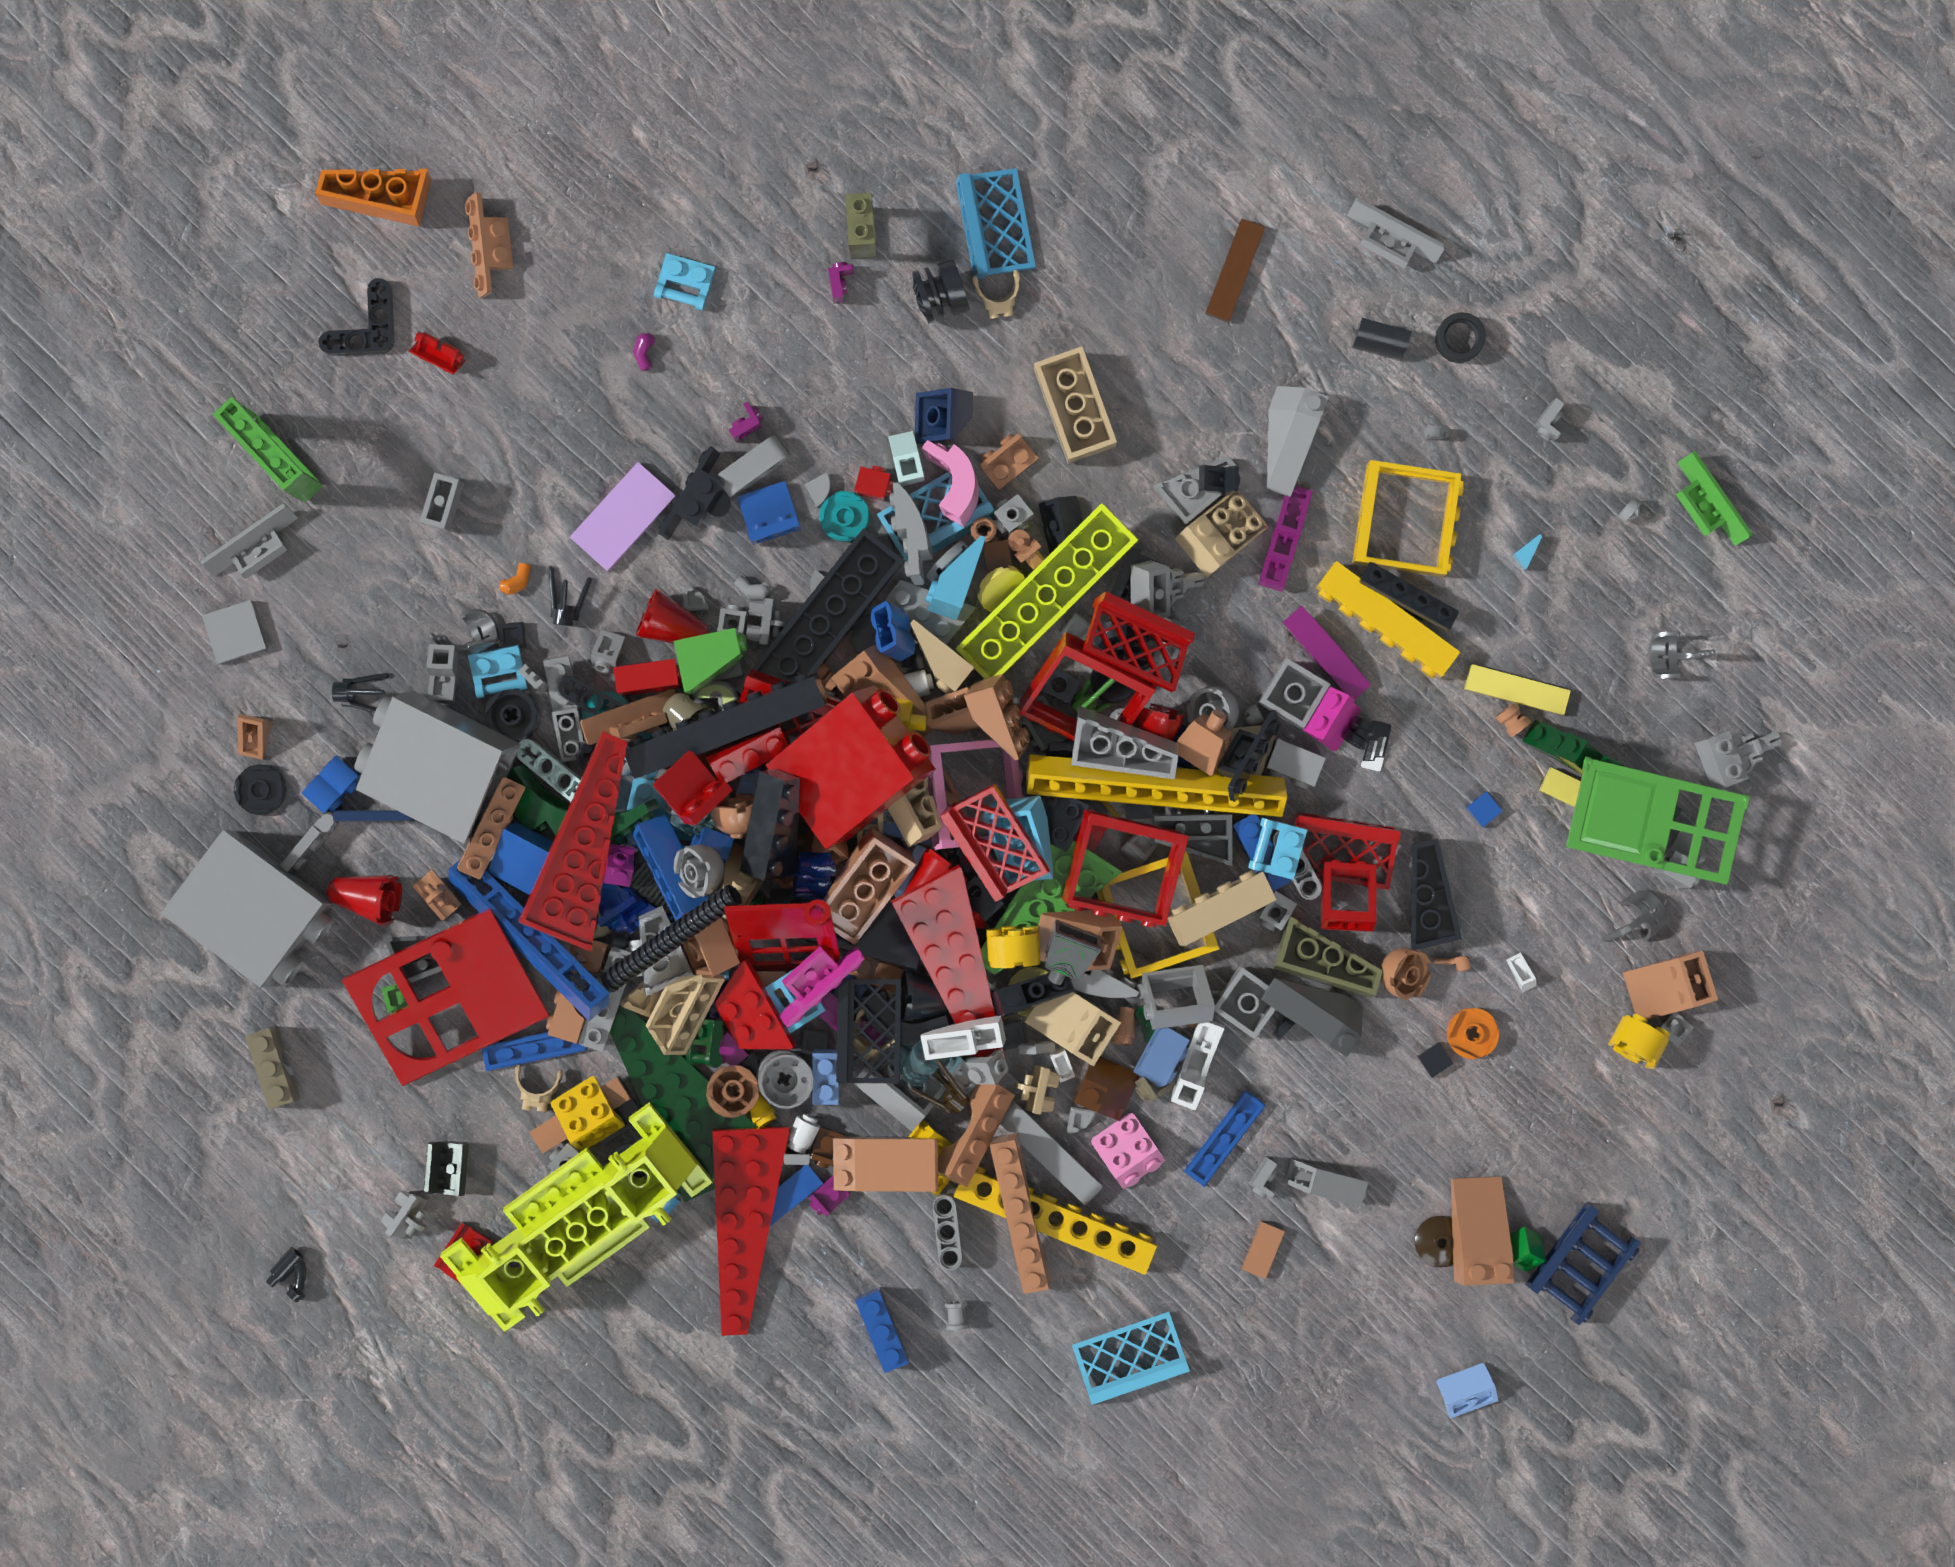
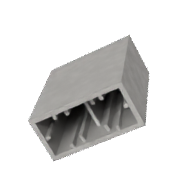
[355,690,521,844]
[161,830,334,988]

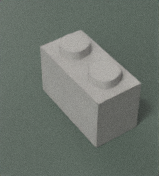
[420,472,464,533]
[1264,739,1326,790]

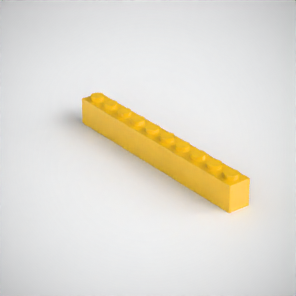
[1026,755,1287,817]

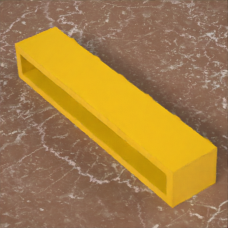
[1316,561,1460,679]

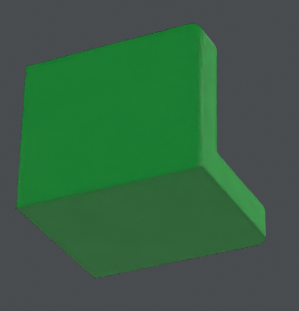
[1510,1226,1546,1272]

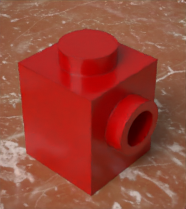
[854,465,894,502]

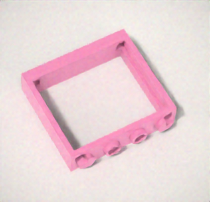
[927,740,1024,850]

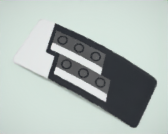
[1361,720,1391,771]

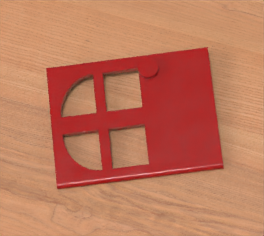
[342,908,550,1086]

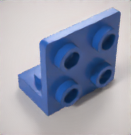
[737,481,801,545]

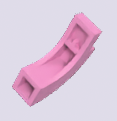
[922,440,979,528]

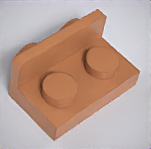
[980,433,1038,491]

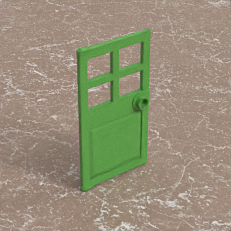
[1566,757,1749,885]

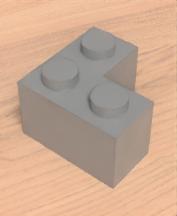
[1652,830,1709,888]

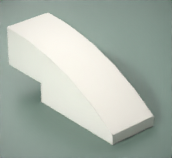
[921,1016,1006,1060]

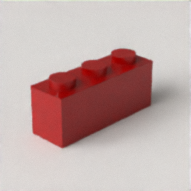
[705,724,789,783]

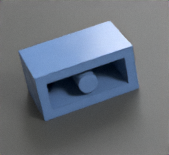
[1133,1027,1190,1087]
[812,1048,840,1105]

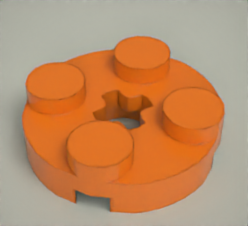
[1446,1008,1499,1059]

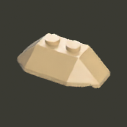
[646,975,725,1055]

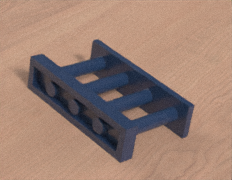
[1525,1203,1641,1326]

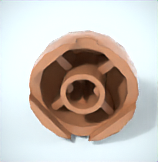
[711,793,755,838]
[1381,947,1431,1001]
[706,1065,759,1118]

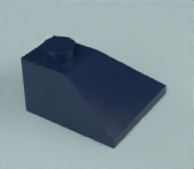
[914,388,973,444]

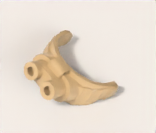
[972,270,1020,319]
[854,1008,895,1063]
[515,1065,563,1113]

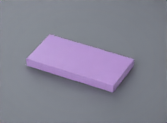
[570,462,676,572]

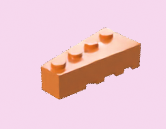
[315,169,432,227]

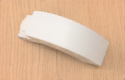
[1171,1021,1225,1110]

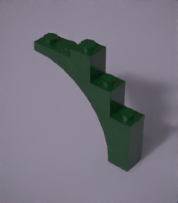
[1522,720,1682,822]
[507,764,660,846]

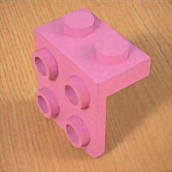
[1091,1113,1166,1190]

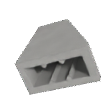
[1284,1158,1368,1207]

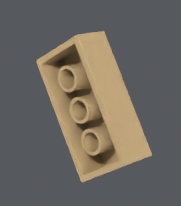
[1033,346,1117,464]

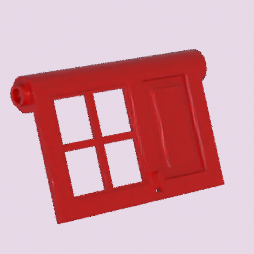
[725,900,840,971]

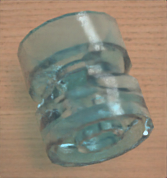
[900,1040,944,1086]

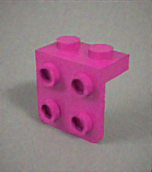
[1303,686,1361,751]

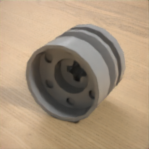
[755,1050,814,1109]

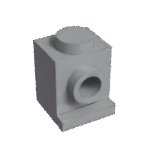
[717,605,748,635]
[1258,891,1297,932]

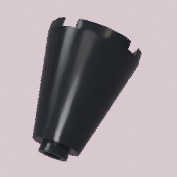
[900,970,950,1022]

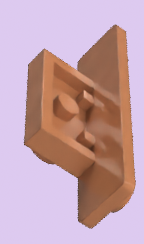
[465,192,513,298]
[580,689,676,745]
[457,776,525,879]

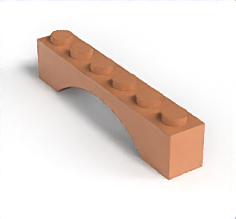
[990,1132,1052,1294]

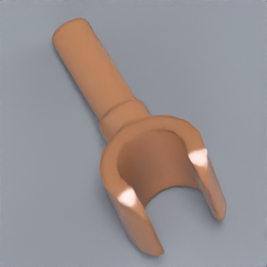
[1434,956,1471,971]

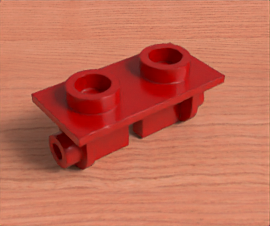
[409,331,466,375]

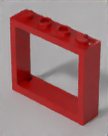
[1019,632,1156,741]
[1062,809,1189,927]

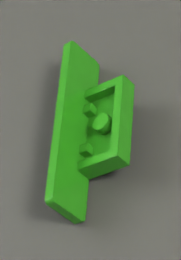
[1676,451,1753,545]

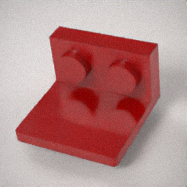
[653,751,732,826]

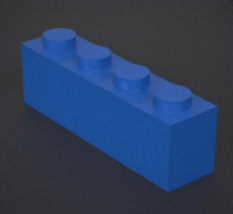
[632,814,710,921]

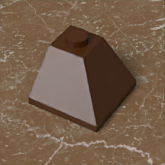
[1073,1056,1140,1121]

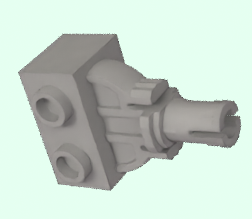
[1131,560,1204,618]
[1694,731,1782,789]

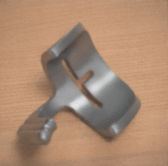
[429,609,499,655]
[1650,631,1715,678]
[1602,890,1668,942]

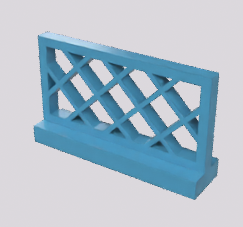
[955,168,1036,279]

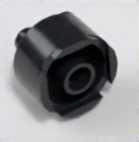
[485,689,542,742]

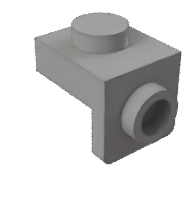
[963,1050,1008,1085]

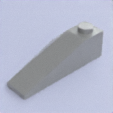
[1266,386,1329,497]

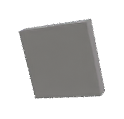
[202,600,268,665]

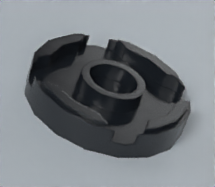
[234,764,287,815]

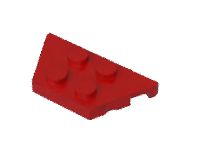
[714,958,796,1049]

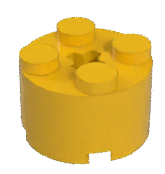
[987,926,1040,968]
[1608,1014,1670,1069]

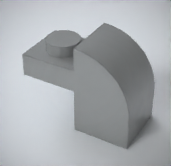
[426,644,459,704]

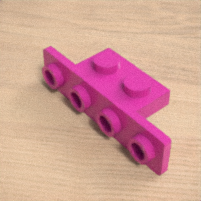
[779,946,865,1028]

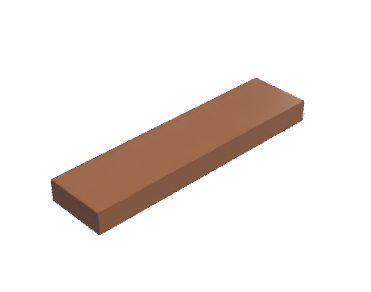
[529,1076,631,1154]

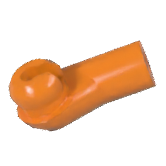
[499,563,531,595]

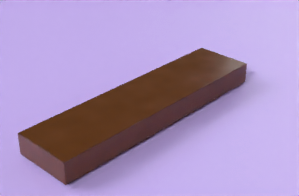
[1205,218,1265,323]

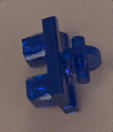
[597,887,649,934]

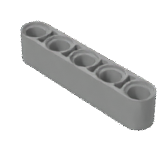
[1000,1100,1103,1206]

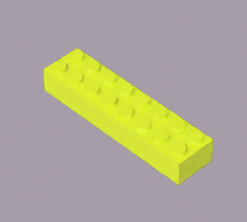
[955,503,1140,679]

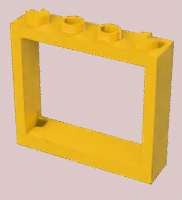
[1352,460,1464,577]
[1097,851,1219,979]

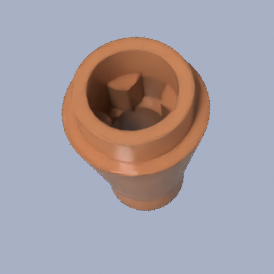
[971,517,996,542]
[1112,1007,1136,1046]

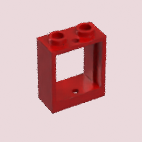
[613,659,683,697]
[1321,860,1376,932]

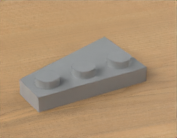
[1153,456,1244,525]
[885,580,976,645]
[638,906,693,997]

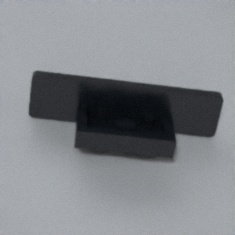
[658,446,725,540]
[1359,562,1459,632]
[1217,709,1281,802]

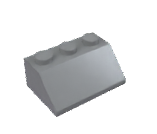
[854,1039,946,1131]

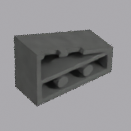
[1153,813,1232,866]
[384,935,442,984]

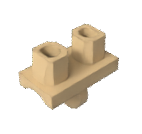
[1015,1065,1060,1115]

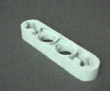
[516,739,581,802]

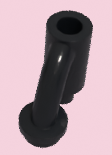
[266,1247,306,1303]

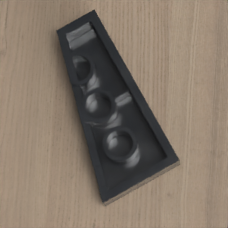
[740,769,800,881]
[1410,838,1462,950]

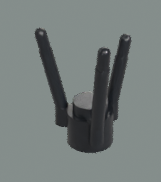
[549,566,592,627]
[332,673,389,713]

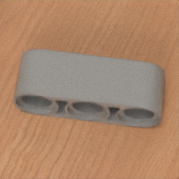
[716,435,790,499]
[1272,830,1322,900]
[933,1193,962,1270]

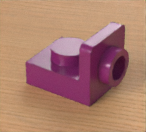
[828,262,854,303]
[729,402,763,443]
[809,1175,850,1217]

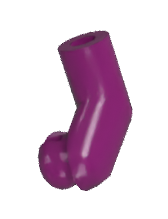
[633,333,655,372]

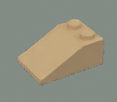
[910,619,974,694]

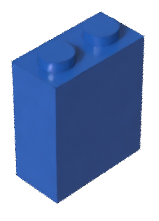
[488,822,553,895]

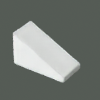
[1506,953,1537,993]
[1049,1044,1075,1083]

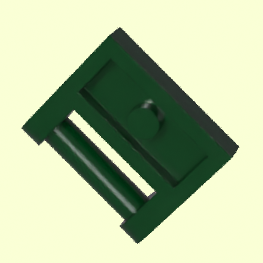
[686,1019,724,1068]

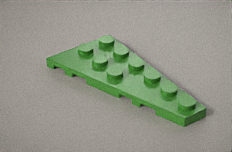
[980,841,1122,975]

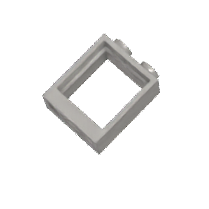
[1138,965,1215,1030]

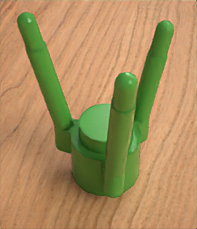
[1071,677,1115,713]

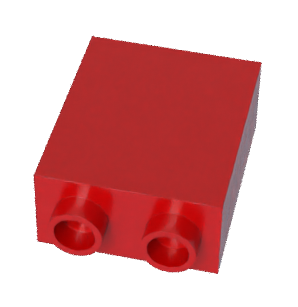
[766,685,936,850]

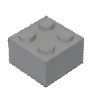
[1257,658,1330,730]
[1214,966,1275,1039]

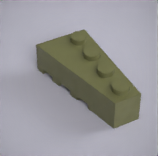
[1273,916,1383,998]

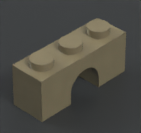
[245,1026,300,1110]

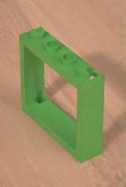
[212,397,323,503]

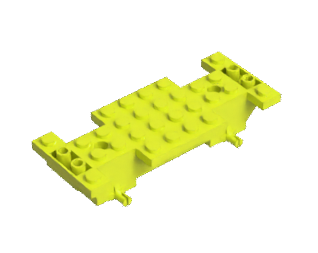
[440,1102,712,1332]

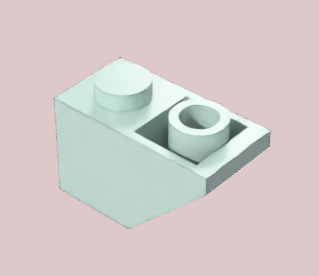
[888,431,924,486]

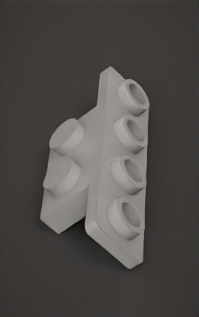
[1347,198,1446,269]
[201,503,297,579]
[579,947,631,1052]

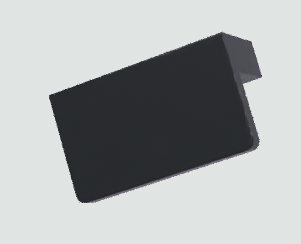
[1039,496,1083,553]

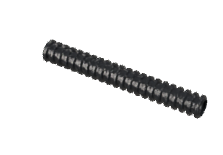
[601,885,742,992]

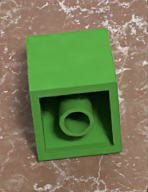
[674,628,748,695]

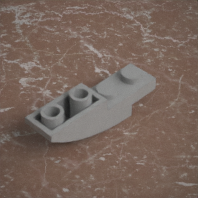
[890,483,933,586]
[543,655,587,762]
[1042,961,1139,998]

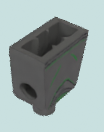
[1045,919,1101,985]

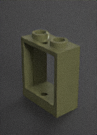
[845,193,876,259]

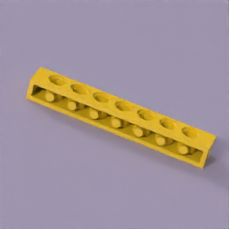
[954,1166,1157,1275]

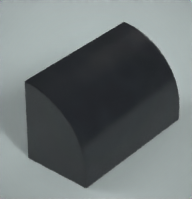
[1352,318,1412,361]

